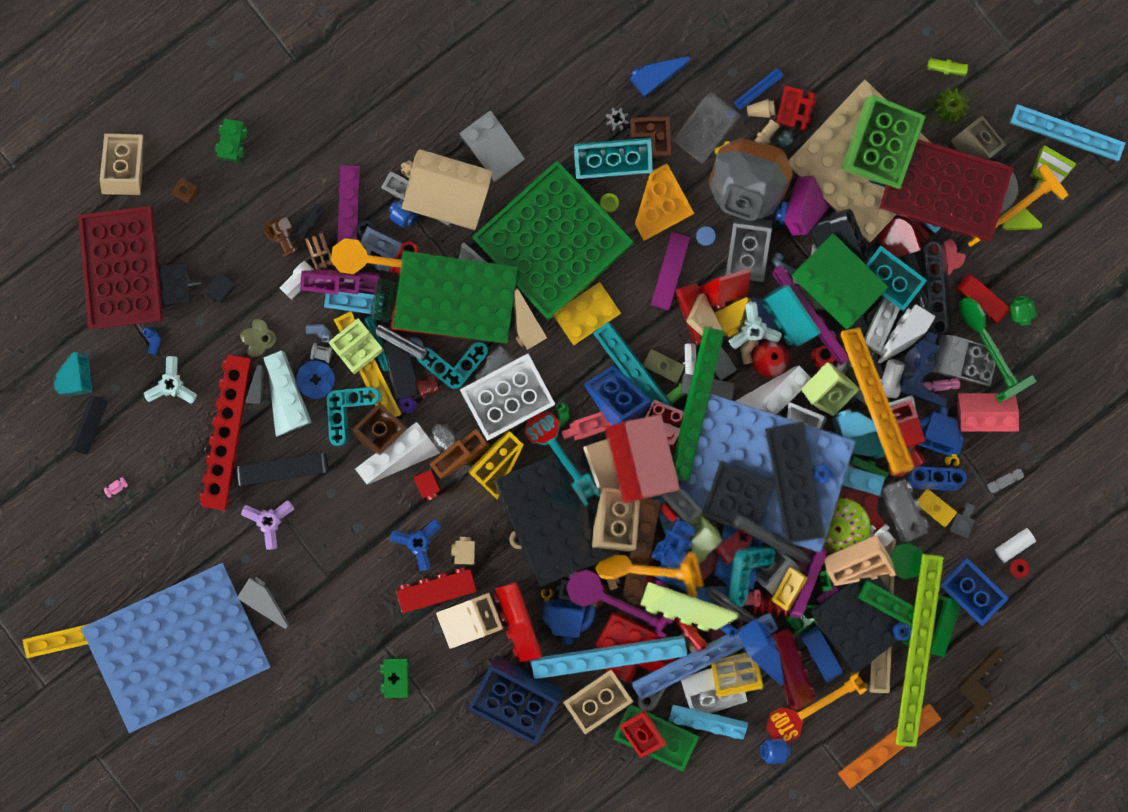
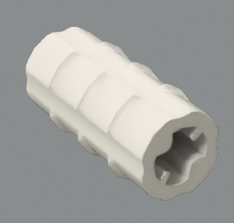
[994,528,1036,563]

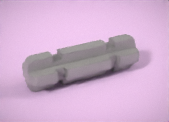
[987,469,1024,493]

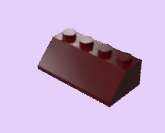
[769,628,815,710]

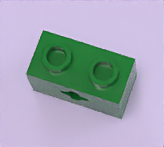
[380,658,409,698]

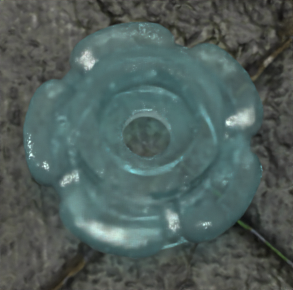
[776,130,794,148]

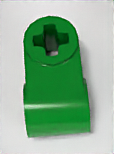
[785,603,819,636]

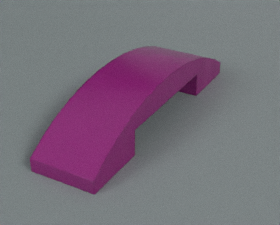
[651,232,690,311]

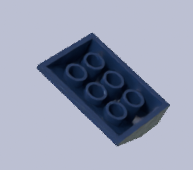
[468,655,564,745]

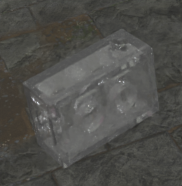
[881,479,929,542]

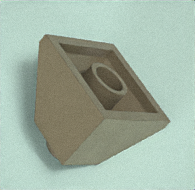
[951,116,1006,160]

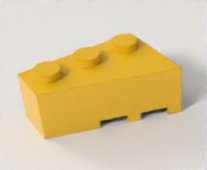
[468,430,523,500]

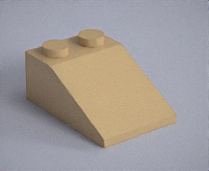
[100,134,143,195]
[592,487,640,551]

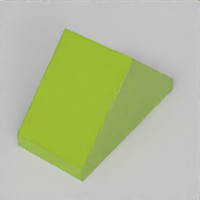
[1000,208,1042,230]

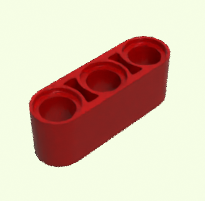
[955,274,1010,324]

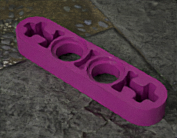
[789,548,827,619]

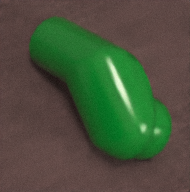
[556,402,570,430]

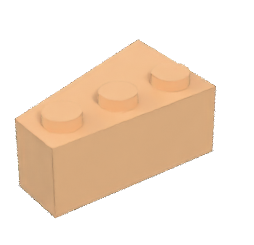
[824,535,896,586]

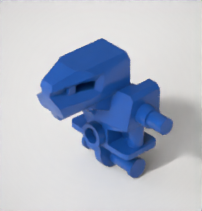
[652,519,694,591]

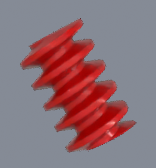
[753,592,790,618]

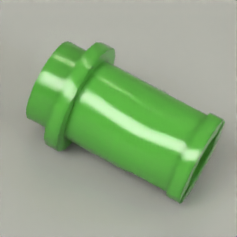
[666,383,688,405]

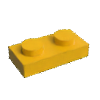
[771,567,808,611]

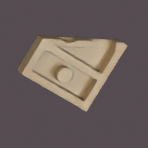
[687,293,722,336]

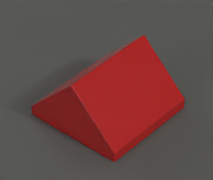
[619,709,667,758]

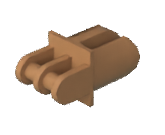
[305,232,335,270]

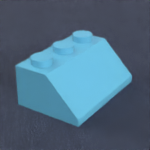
[832,410,877,438]

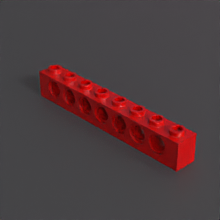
[199,355,253,510]

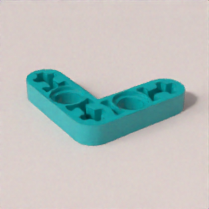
[416,342,488,389]
[327,387,382,446]
[729,546,775,607]

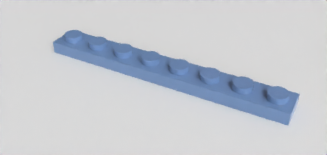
[632,613,778,700]

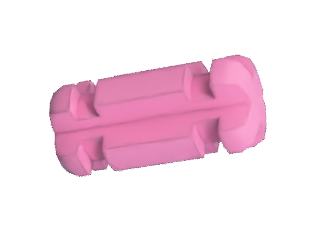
[104,477,128,498]

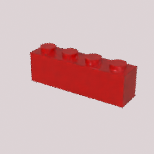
[396,567,477,613]

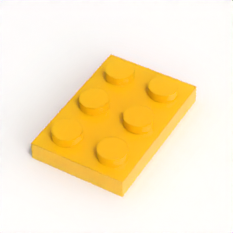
[554,282,621,346]

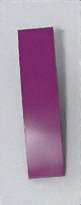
[300,270,381,295]

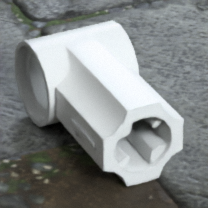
[280,261,314,300]
[880,359,905,399]

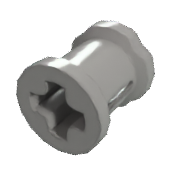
[310,343,333,363]

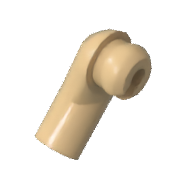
[740,340,759,365]

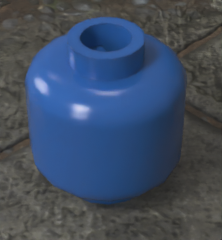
[389,199,418,228]
[761,738,791,764]

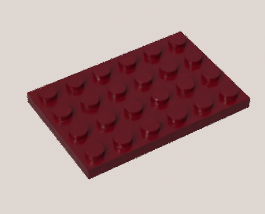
[879,139,1014,242]
[78,206,163,330]

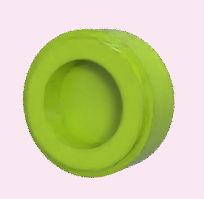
[600,193,619,213]

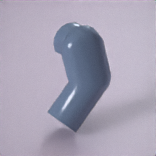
[772,253,796,278]
[306,324,332,343]

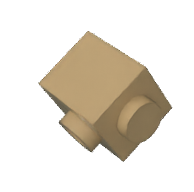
[451,537,475,565]

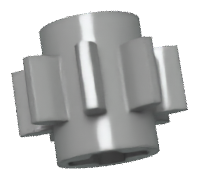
[606,108,629,131]

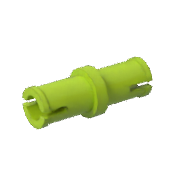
[927,58,968,76]

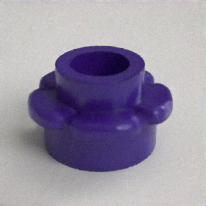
[398,396,417,414]

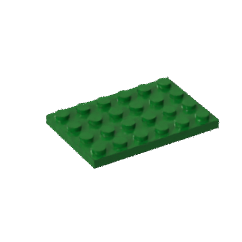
[392,251,518,344]

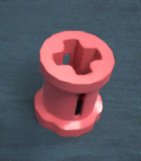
[739,589,761,607]

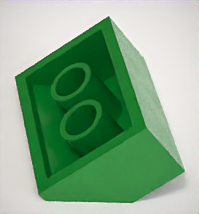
[901,595,961,657]

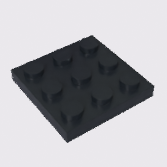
[701,460,775,530]

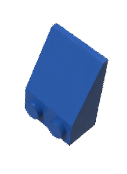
[584,365,651,425]
[737,619,784,686]

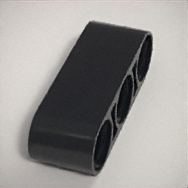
[829,209,869,261]

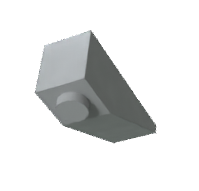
[237,577,289,629]

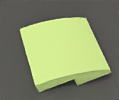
[328,318,384,374]

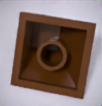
[352,403,407,456]

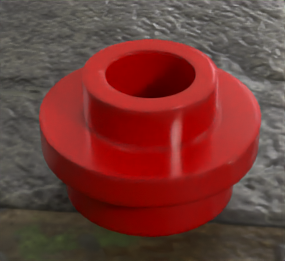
[1010,559,1029,578]

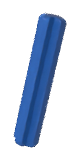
[734,68,783,110]

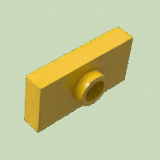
[917,489,957,527]

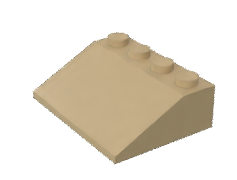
[401,149,493,230]

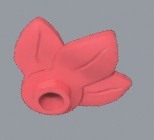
[931,239,965,275]

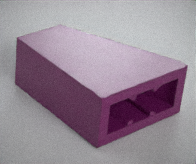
[784,175,829,235]

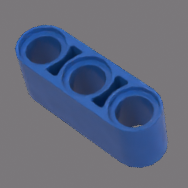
[907,467,967,491]
[800,625,844,683]

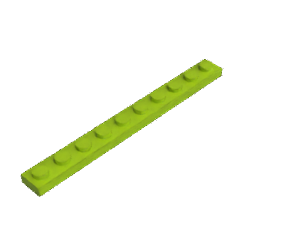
[895,554,944,747]

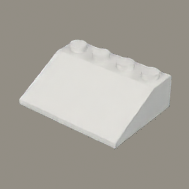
[460,354,555,441]

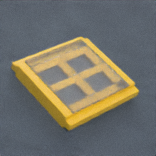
[711,652,763,697]

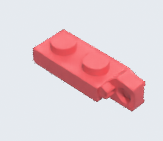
[562,412,611,441]

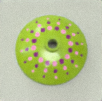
[823,498,871,554]

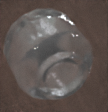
[430,424,458,452]

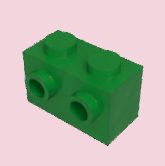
[215,119,248,163]

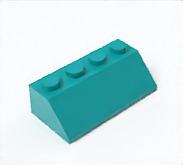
[574,138,653,179]

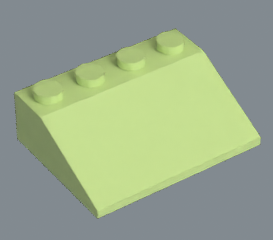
[641,582,738,631]

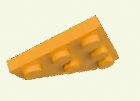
[635,163,694,241]

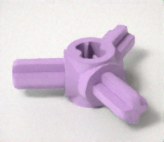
[241,501,294,550]

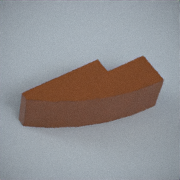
[430,429,491,479]

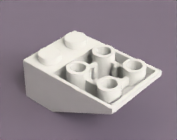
[878,304,935,363]

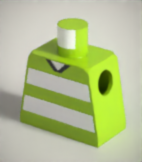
[1031,146,1076,191]

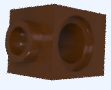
[171,177,201,206]

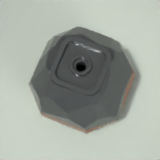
[709,138,793,221]

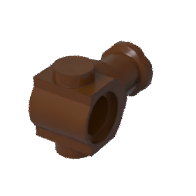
[263,216,298,257]

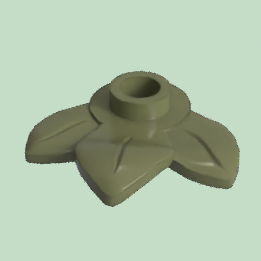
[240,319,277,357]

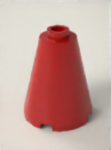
[752,340,790,378]

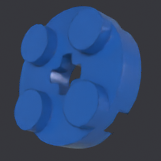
[296,360,335,399]

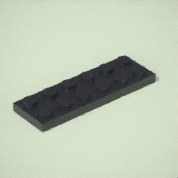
[765,421,826,544]

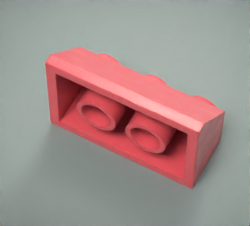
[957,393,1019,432]

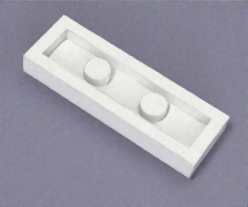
[864,296,900,353]

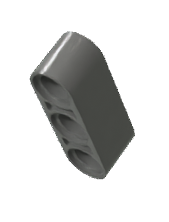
[680,374,735,400]

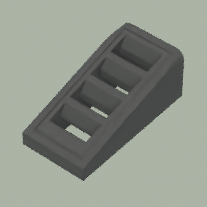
[245,365,265,404]

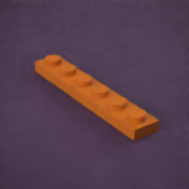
[838,703,941,789]

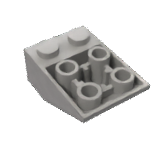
[932,335,999,386]

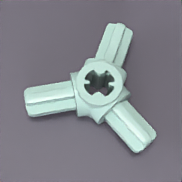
[729,301,782,349]
[144,356,197,404]

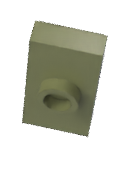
[643,349,685,383]

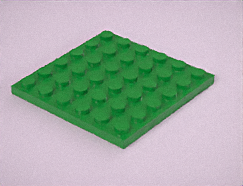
[472,161,634,321]

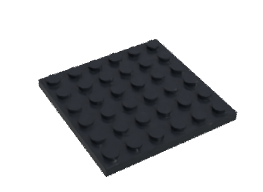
[493,437,623,587]

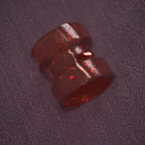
[416,375,440,398]

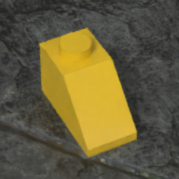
[714,297,752,337]

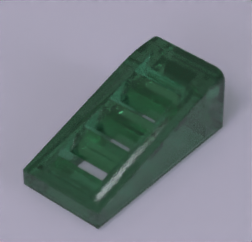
[370,279,397,322]

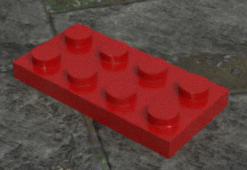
[596,612,675,672]

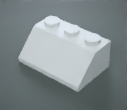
[681,666,748,713]

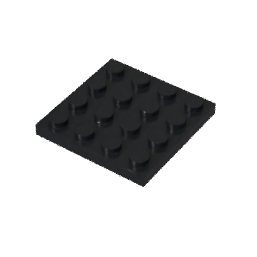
[810,576,912,673]

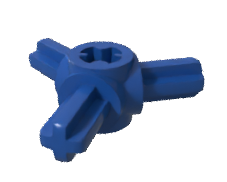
[390,519,442,571]

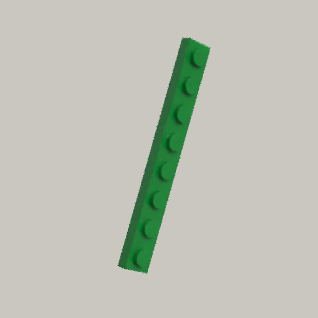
[673,327,725,482]

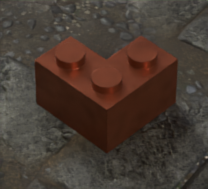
[630,116,671,159]

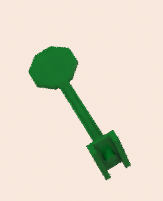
[959,297,1037,403]
[817,543,923,591]

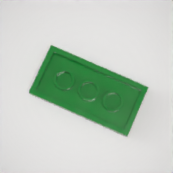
[613,704,699,772]

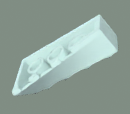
[264,351,312,437]

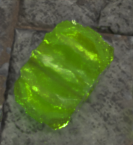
[937,88,969,121]

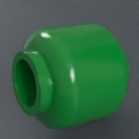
[1009,296,1036,326]

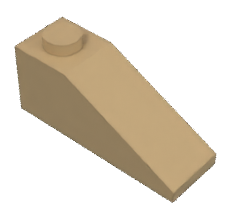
[513,287,547,350]

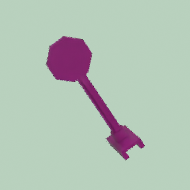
[566,569,673,638]

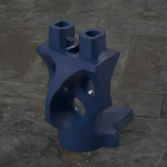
[900,331,947,407]

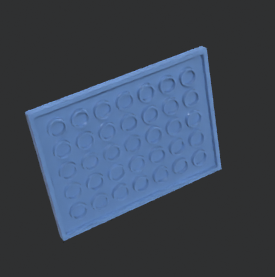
[680,393,856,552]
[81,563,271,733]

